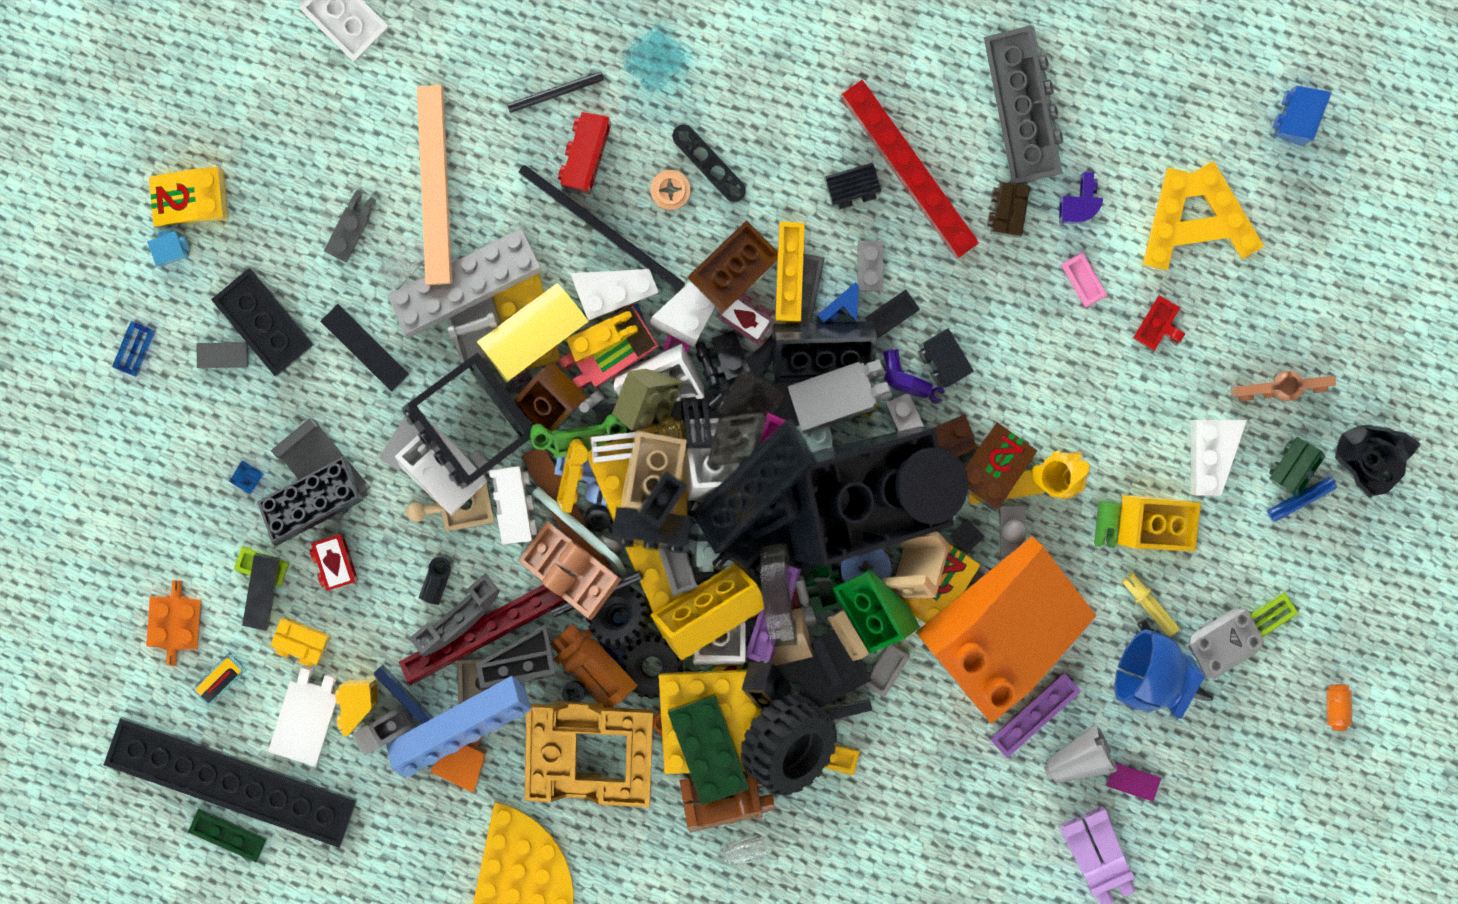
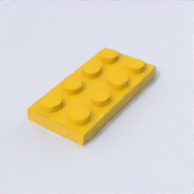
[493,274,560,370]

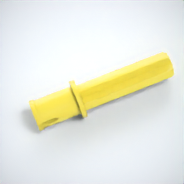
[1121,572,1179,637]

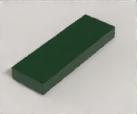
[188,809,267,862]

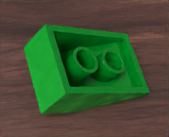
[832,570,920,654]

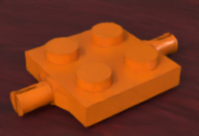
[146,580,202,666]

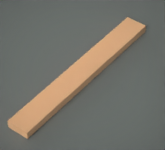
[417,84,452,286]

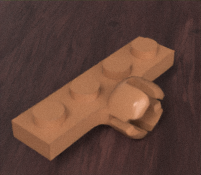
[1230,371,1336,401]

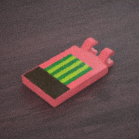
[558,304,659,390]

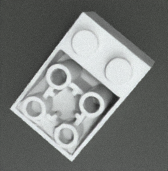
[395,422,487,516]

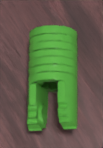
[1094,501,1121,548]

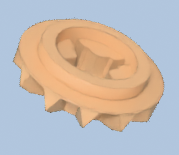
[650,170,690,210]

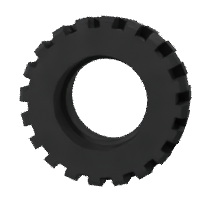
[741,695,837,795]

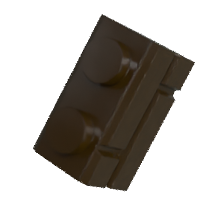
[987,182,1030,238]

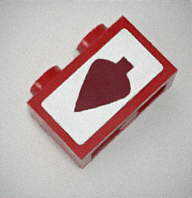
[309,533,359,591]

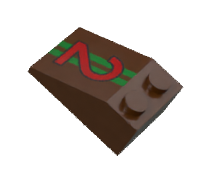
[965,422,1038,512]

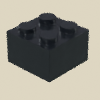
[917,328,974,388]

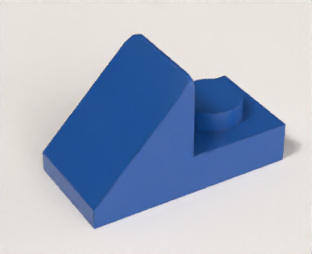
[817,282,859,323]

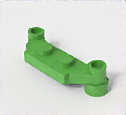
[530,414,627,458]

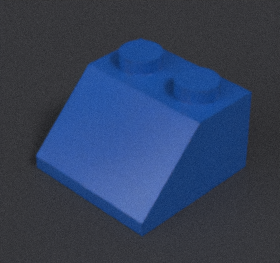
[1273,86,1332,146]

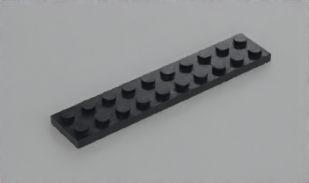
[103,717,358,848]

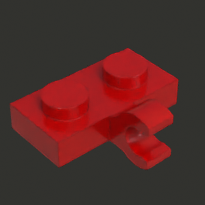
[1132,295,1185,351]

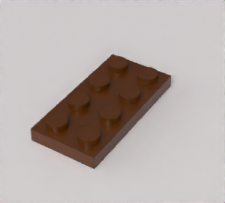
[687,220,778,314]

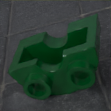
[804,565,842,615]

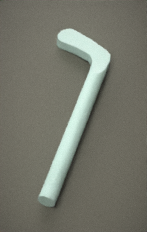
[532,487,626,578]

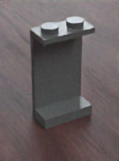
[271,418,370,520]

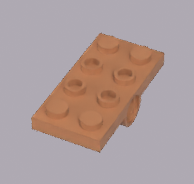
[518,521,622,620]

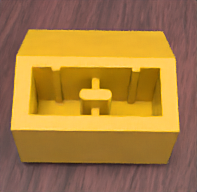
[335,678,378,736]

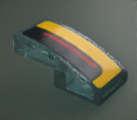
[192,652,247,707]

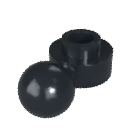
[585,505,614,535]

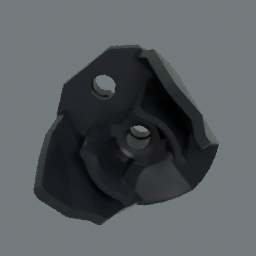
[1335,425,1421,499]

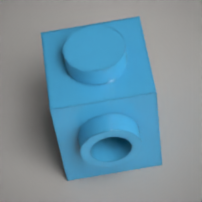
[147,229,190,267]

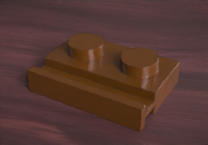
[933,414,979,457]

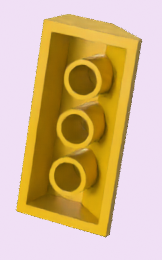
[651,563,767,660]

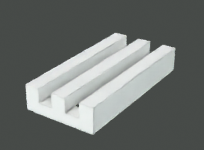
[590,432,636,462]

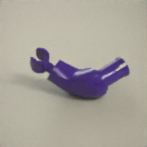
[883,349,945,404]

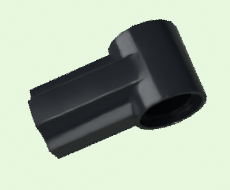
[418,554,454,605]

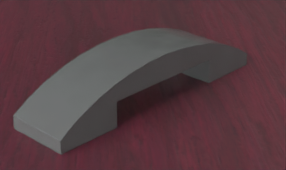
[409,573,500,657]

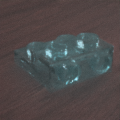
[622,22,693,94]

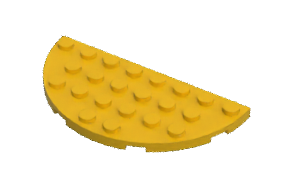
[473,801,574,904]

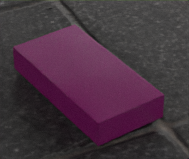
[1105,762,1161,802]

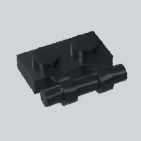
[695,330,752,388]

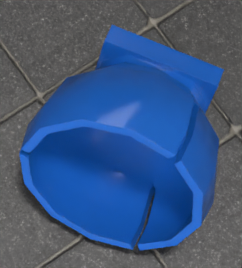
[1114,629,1205,719]

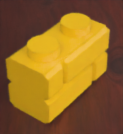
[270,617,331,667]

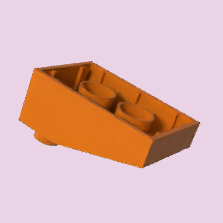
[915,536,1096,724]

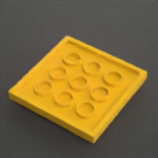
[659,670,762,774]

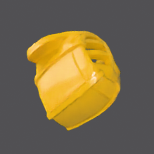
[1031,451,1090,500]

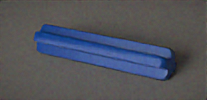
[1267,477,1337,522]

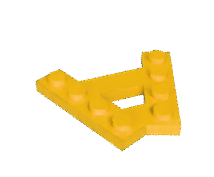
[1142,161,1264,271]

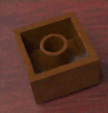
[514,362,588,431]

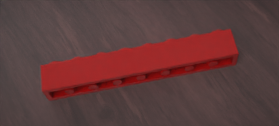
[840,79,979,260]

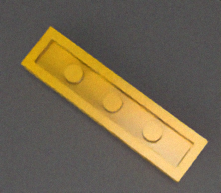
[775,222,805,323]

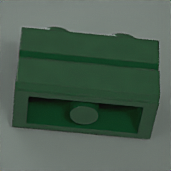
[1269,437,1326,498]

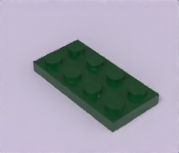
[668,693,750,805]

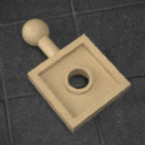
[406,474,495,532]

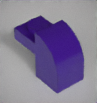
[1059,172,1103,224]

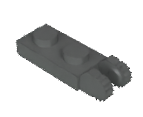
[324,190,376,263]

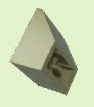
[612,368,683,430]

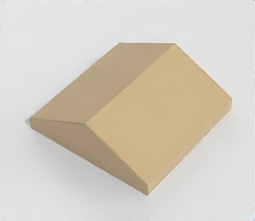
[755,608,814,666]

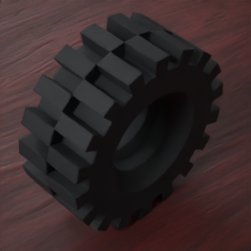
[586,585,653,651]
[621,634,684,699]

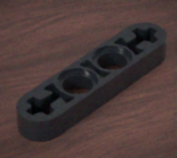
[672,124,746,203]

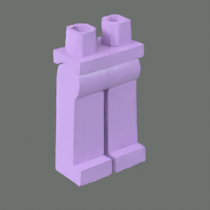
[1058,806,1135,904]

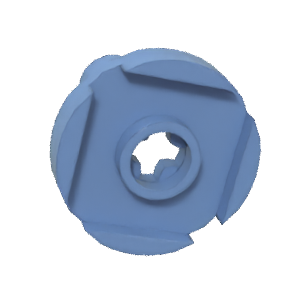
[841,549,892,582]

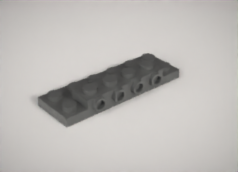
[984,25,1063,184]

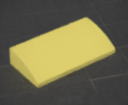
[477,283,589,382]

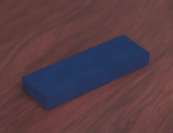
[374,665,434,724]

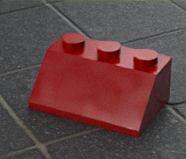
[558,112,612,195]

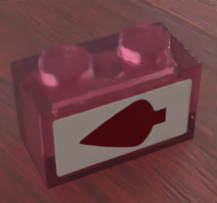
[716,293,774,345]

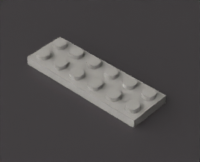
[388,228,543,338]

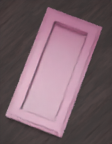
[1061,252,1107,308]

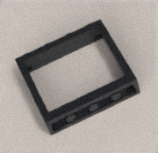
[401,352,532,489]

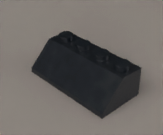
[772,321,877,383]

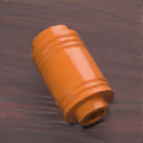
[1326,684,1352,731]

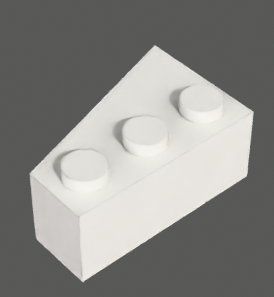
[614,344,704,401]
[489,466,537,545]

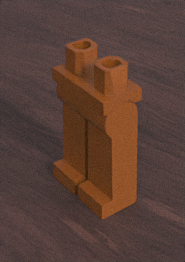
[550,623,638,708]
[679,771,775,833]

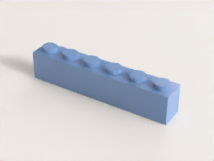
[386,676,531,777]

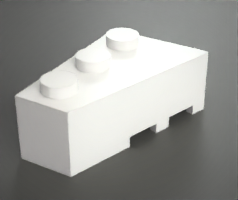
[570,269,659,321]
[650,281,715,347]
[1191,420,1247,495]

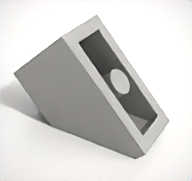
[353,705,416,755]

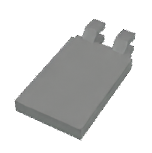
[788,360,892,434]

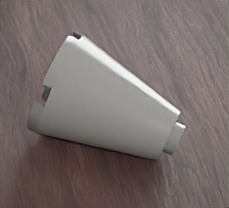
[1044,725,1117,783]

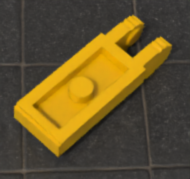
[566,311,638,362]
[557,439,588,513]

